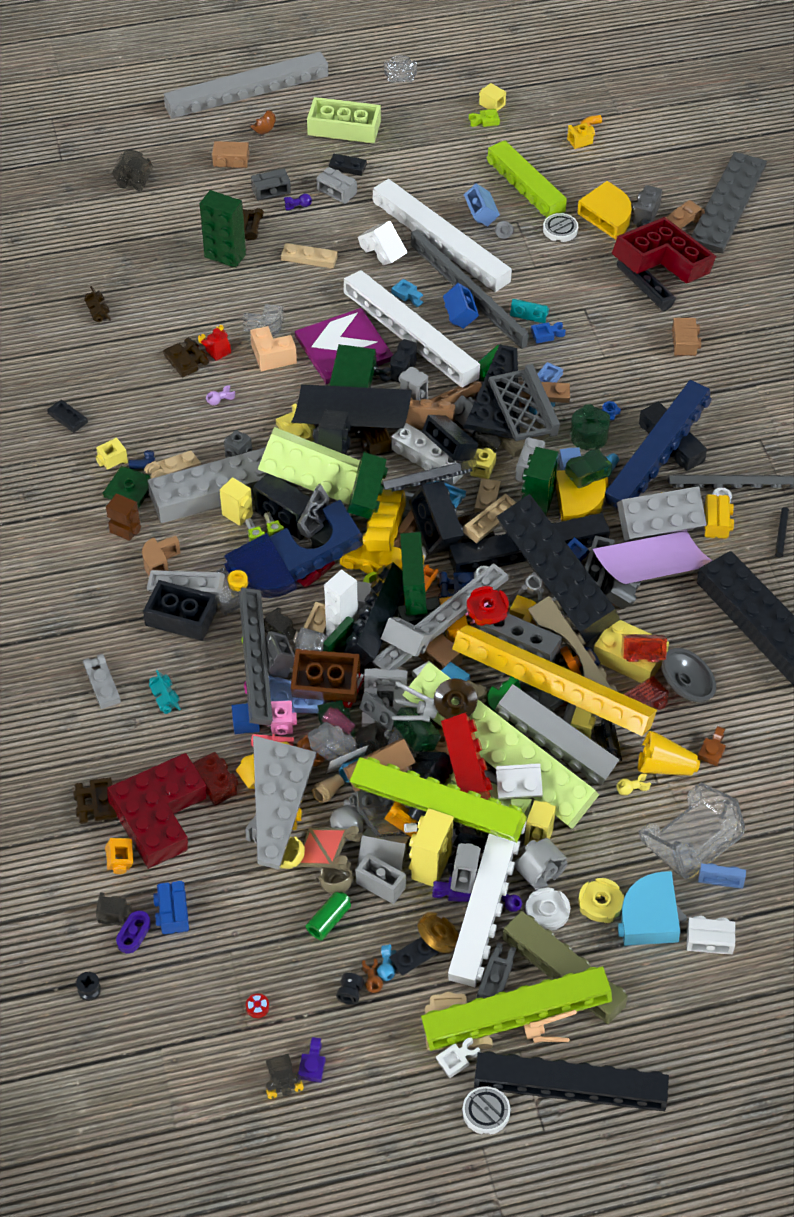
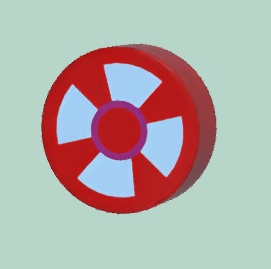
[246,994,269,1018]

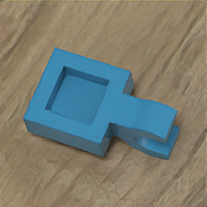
[391,279,423,307]

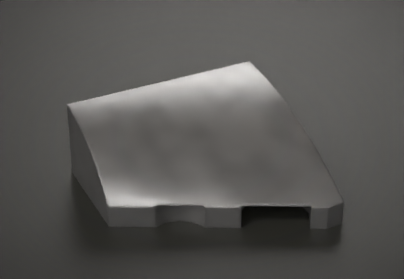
[297,484,331,539]

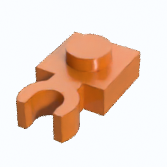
[560,646,582,676]

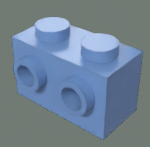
[464,183,500,227]

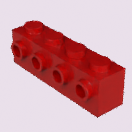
[441,713,492,800]

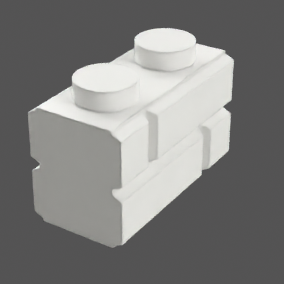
[686,916,735,955]

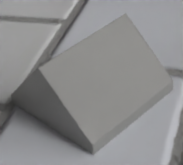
[357,828,410,872]

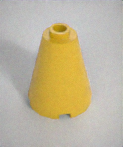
[637,731,700,776]

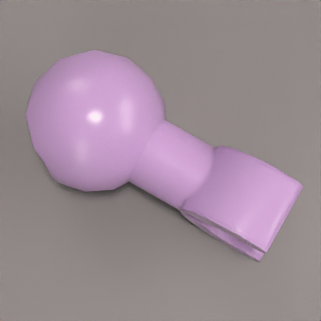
[206,385,235,406]

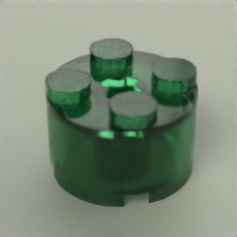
[570,404,610,450]

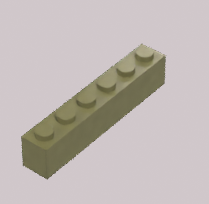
[503,911,628,1025]

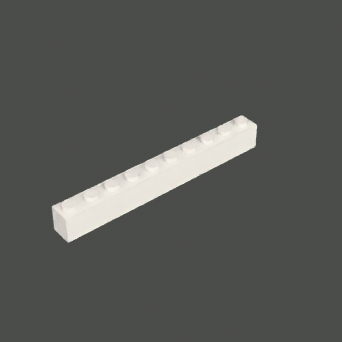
[373,179,512,292]
[344,270,480,388]

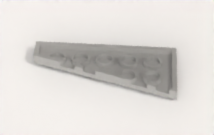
[253,735,316,870]

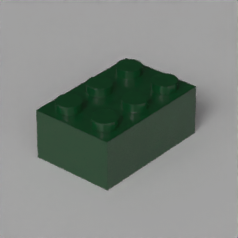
[521,447,559,516]

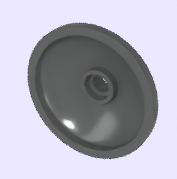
[662,648,716,703]

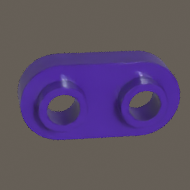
[116,911,151,954]

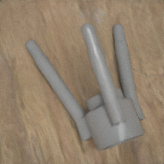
[509,572,544,603]
[392,682,437,722]

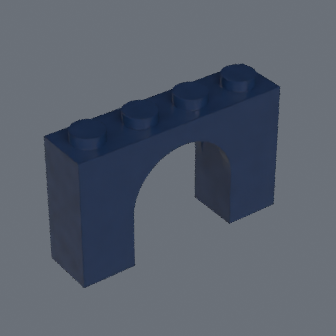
[269,500,363,582]

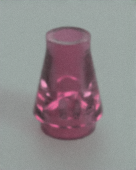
[322,707,355,735]

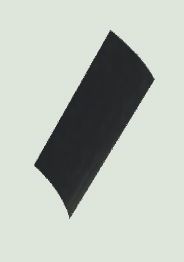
[291,384,412,429]

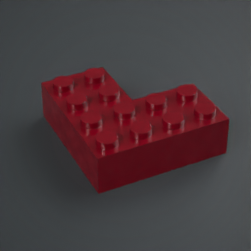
[612,217,716,284]
[107,753,206,869]

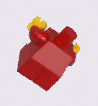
[198,325,231,361]

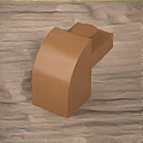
[142,536,181,576]

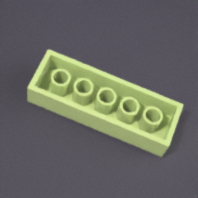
[258,427,383,505]

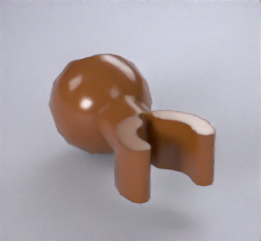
[362,958,383,993]

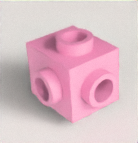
[270,701,297,735]

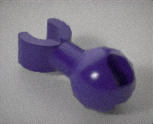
[284,193,312,211]
[501,894,522,912]

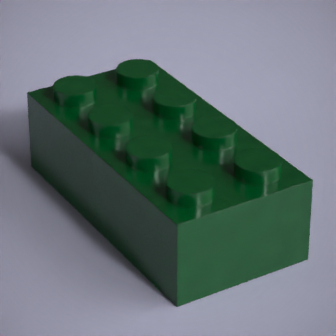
[199,190,246,268]

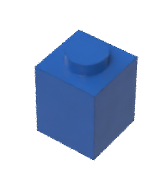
[231,703,260,735]

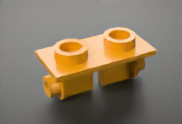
[384,802,418,837]

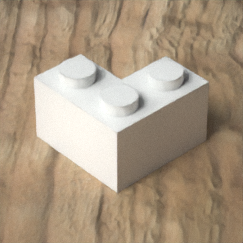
[357,221,407,265]

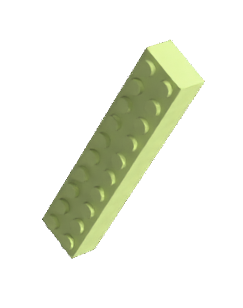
[402,662,599,829]

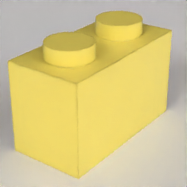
[220,477,253,526]
[524,800,556,845]

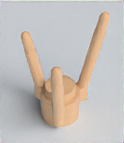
[524,1010,577,1043]

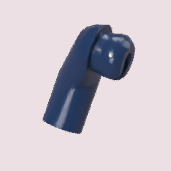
[129,450,156,469]

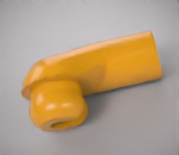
[581,115,602,126]

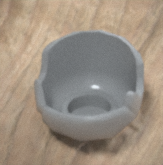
[330,806,363,841]

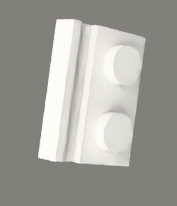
[496,764,543,800]

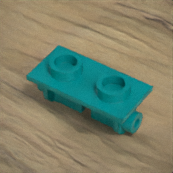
[510,299,549,323]
[149,670,181,714]

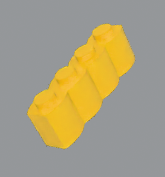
[363,490,406,552]
[340,545,424,574]

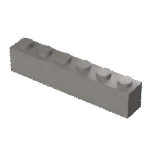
[495,684,619,786]

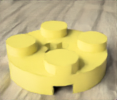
[578,878,624,923]

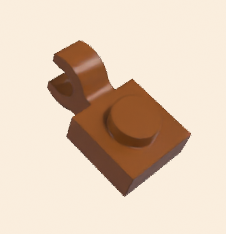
[698,726,726,767]

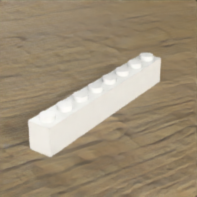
[448,821,527,987]

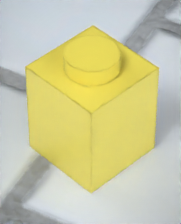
[479,83,506,111]

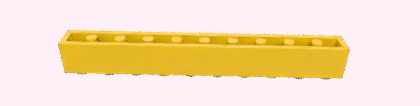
[452,625,657,736]

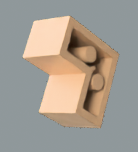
[250,326,297,371]

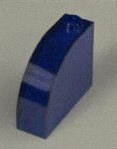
[224,533,297,598]

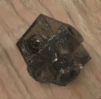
[353,722,391,756]

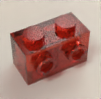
[621,634,667,662]
[193,752,238,806]

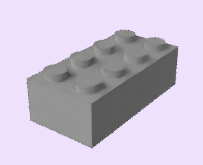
[617,486,707,542]

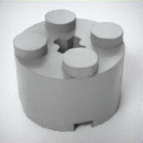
[514,838,568,890]

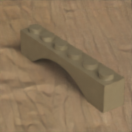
[529,596,618,692]

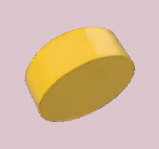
[227,570,248,591]

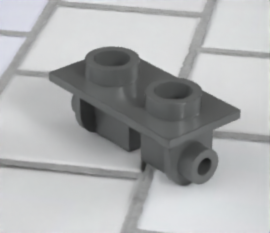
[359,691,402,732]
[349,790,393,813]

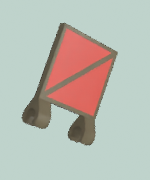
[296,826,363,871]

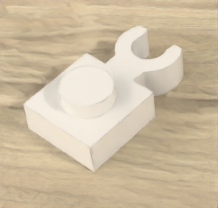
[436,1038,480,1078]

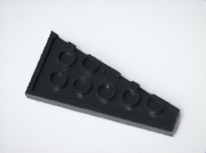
[463,344,520,439]

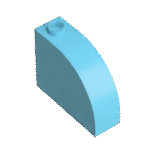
[618,871,680,946]

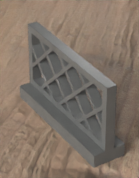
[488,364,560,441]

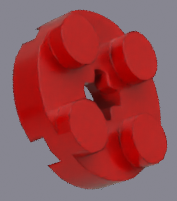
[467,586,509,626]

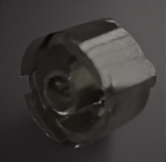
[113,150,153,191]

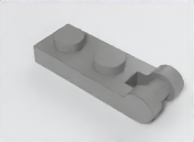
[83,654,121,709]

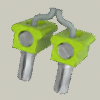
[245,512,284,551]

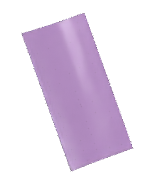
[593,531,713,584]

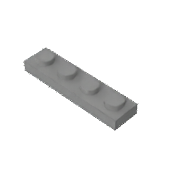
[147,570,225,595]

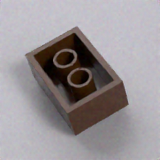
[290,649,360,703]

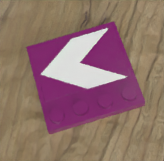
[295,308,393,385]

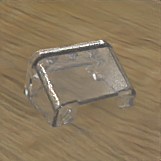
[638,782,745,879]

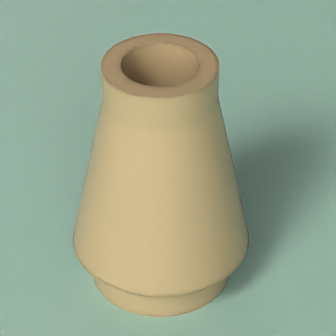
[312,774,344,803]

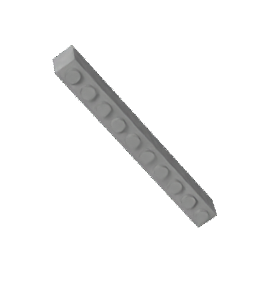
[164,51,328,119]

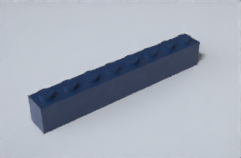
[605,380,712,509]

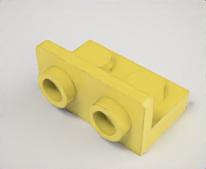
[276,403,315,442]

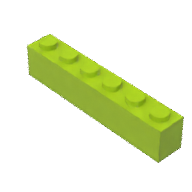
[487,140,567,218]

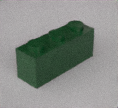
[347,452,388,519]

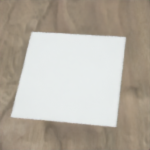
[326,746,368,774]

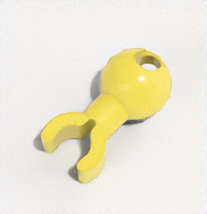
[616,774,651,796]

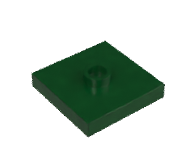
[103,466,151,509]
[323,616,354,653]

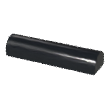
[617,260,676,311]

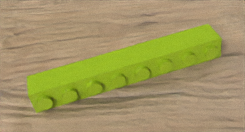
[350,757,527,843]
[421,966,612,1051]

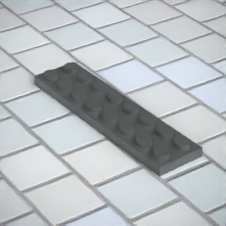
[691,152,767,254]

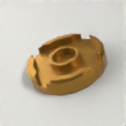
[417,912,459,953]

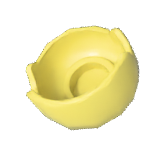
[280,836,305,869]

